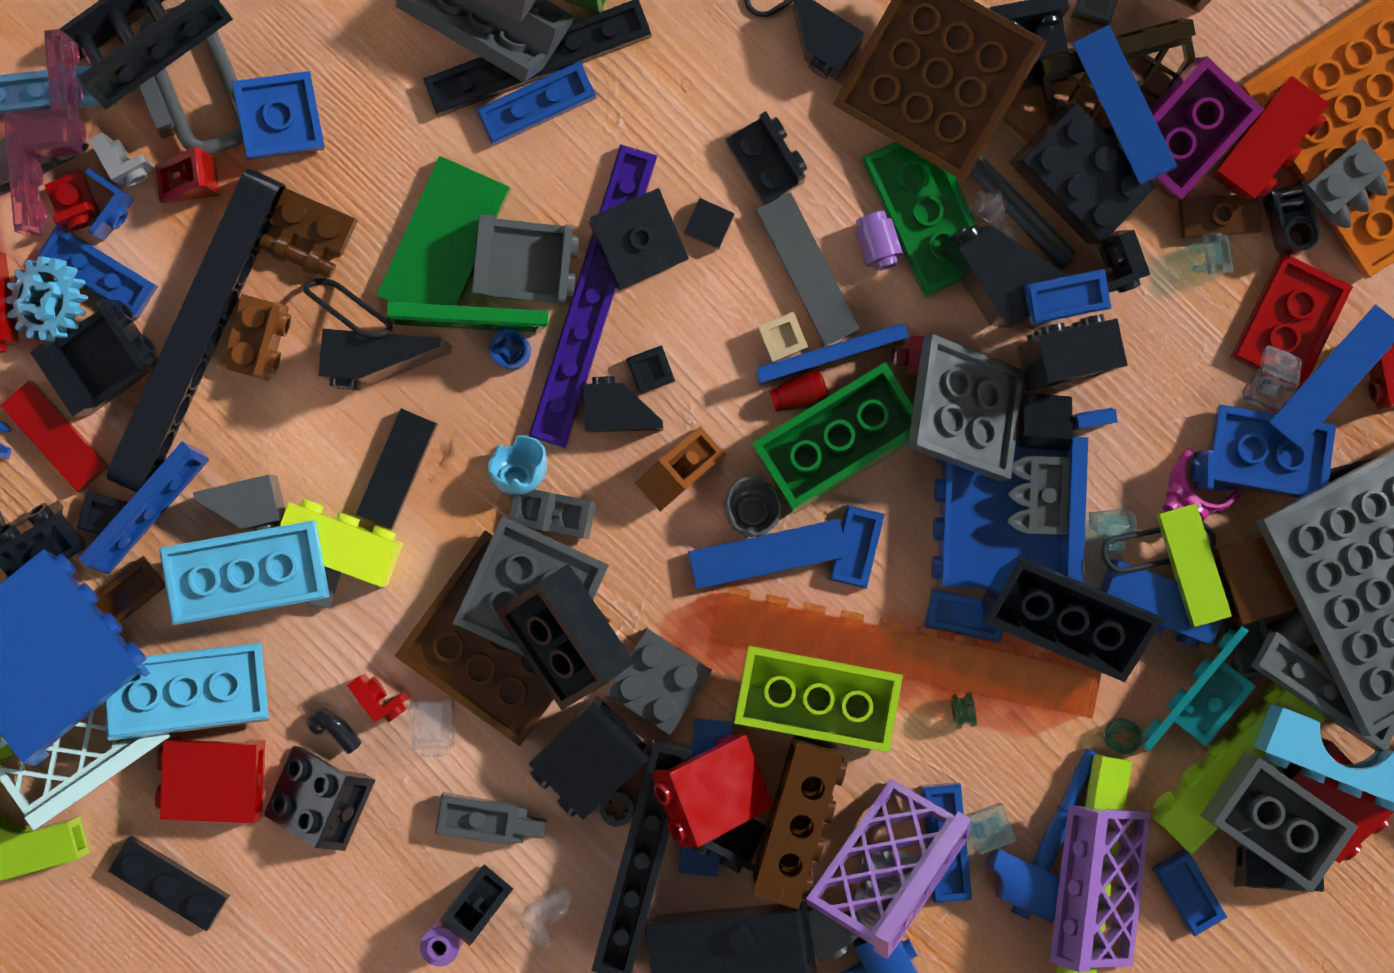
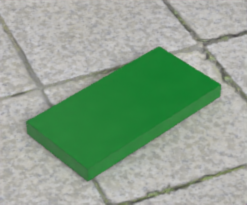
[861,142,976,297]
[376,156,511,306]
[387,302,549,333]

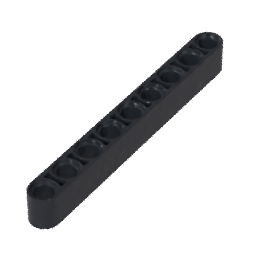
[107,168,286,493]

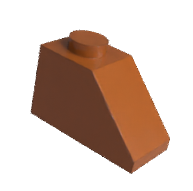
[635,426,726,512]

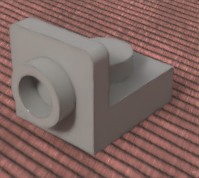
[88,132,155,187]

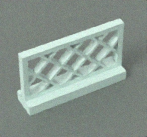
[0,709,172,830]

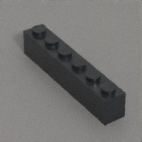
[591,737,692,973]

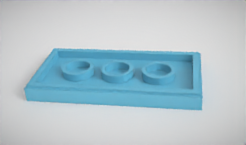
[159,520,330,625]
[104,643,269,741]

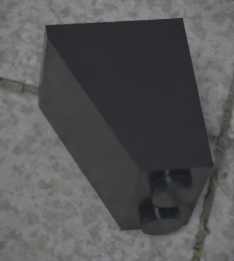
[942,224,1068,328]
[529,695,651,820]

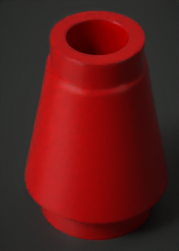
[770,369,829,412]

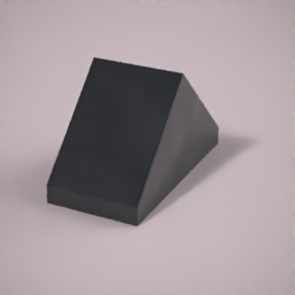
[439,864,514,946]

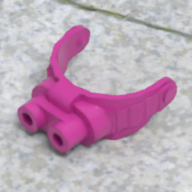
[1162,448,1241,522]

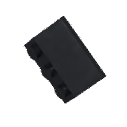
[496,563,635,710]

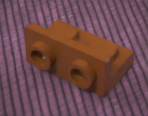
[221,294,291,381]

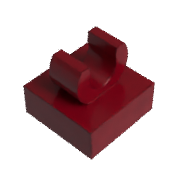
[891,336,926,378]

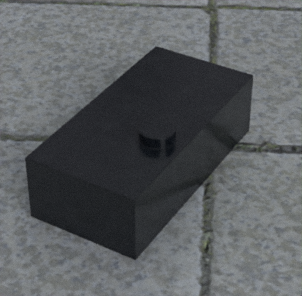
[644,901,817,973]

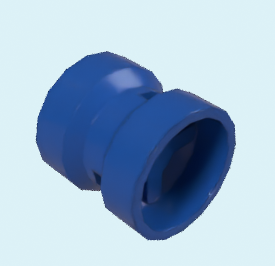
[489,329,531,370]

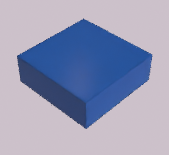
[1072,407,1118,430]

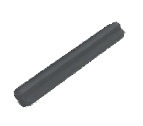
[970,155,1077,268]

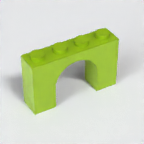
[0,734,90,881]

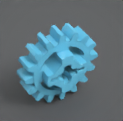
[5,256,88,342]

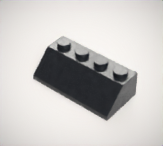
[981,556,1164,683]

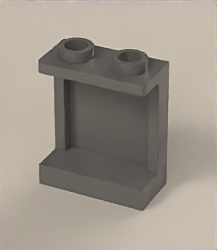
[471,214,579,305]

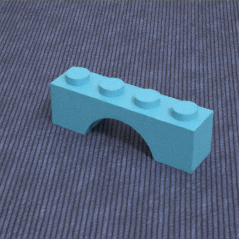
[1254,704,1394,812]

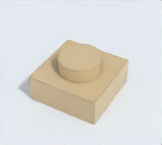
[758,312,808,363]

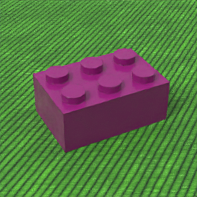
[1117,56,1264,200]

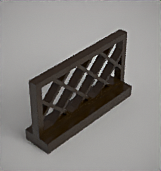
[1034,18,1196,137]

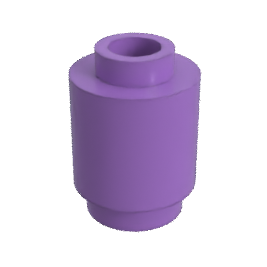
[855,211,903,271]
[420,920,464,966]

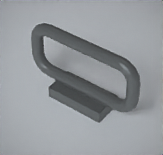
[139,6,243,155]

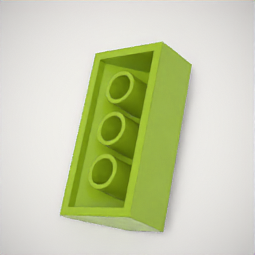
[733,646,903,753]

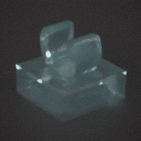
[1188,233,1234,275]
[1089,508,1137,551]
[966,802,1016,855]

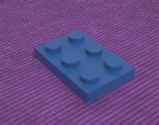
[1211,404,1336,499]

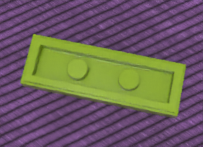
[1156,503,1232,628]

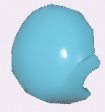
[487,435,547,494]

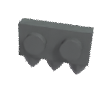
[1302,138,1388,228]
[1007,456,1070,535]

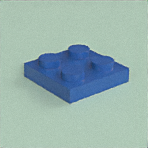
[232,71,325,161]

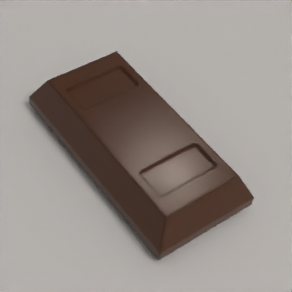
[96,556,166,623]

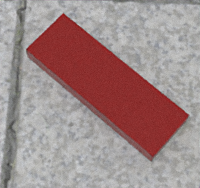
[0,380,109,492]

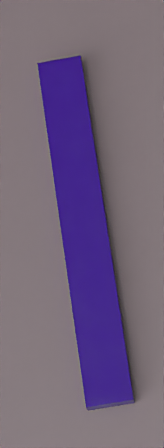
[528,144,657,448]

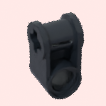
[1263,179,1319,257]

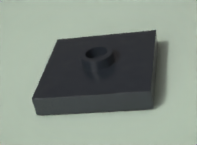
[587,188,689,290]

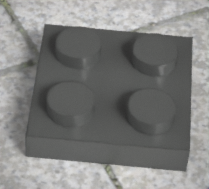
[606,628,712,735]

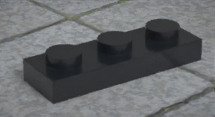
[108,836,230,931]

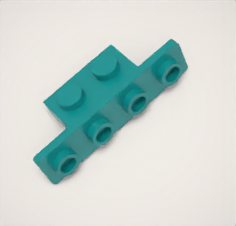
[1142,626,1256,752]

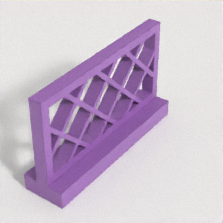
[806,779,972,960]
[1050,805,1151,972]

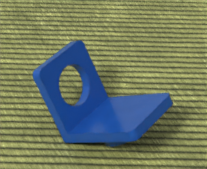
[85,167,134,240]
[1190,450,1239,490]

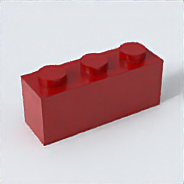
[1210,75,1330,203]

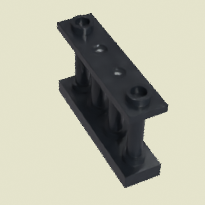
[54,0,233,109]

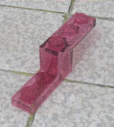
[4,29,87,237]

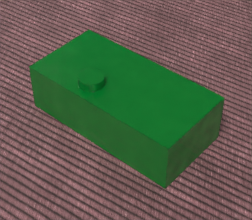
[752,362,913,514]

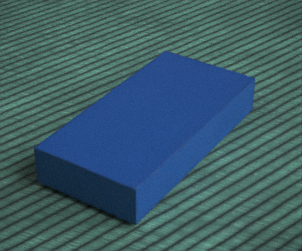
[1024,269,1112,324]
[828,505,885,589]
[924,589,1003,643]
[1152,849,1227,937]

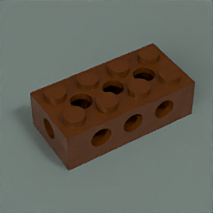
[750,735,847,909]

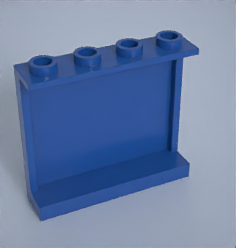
[931,436,1089,589]
[0,549,150,766]

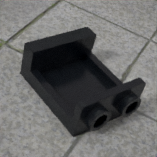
[30,299,158,417]

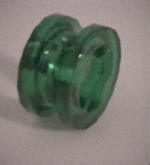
[951,692,977,729]
[1104,718,1142,755]

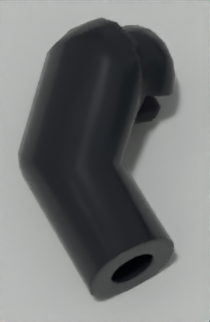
[306,708,362,754]

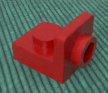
[44,170,101,231]
[347,674,410,723]

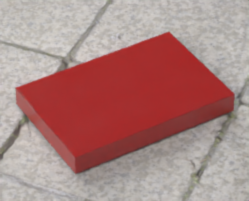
[1230,253,1353,390]

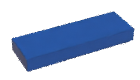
[476,61,597,146]
[37,225,158,318]
[921,782,972,903]

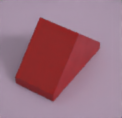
[155,147,220,203]

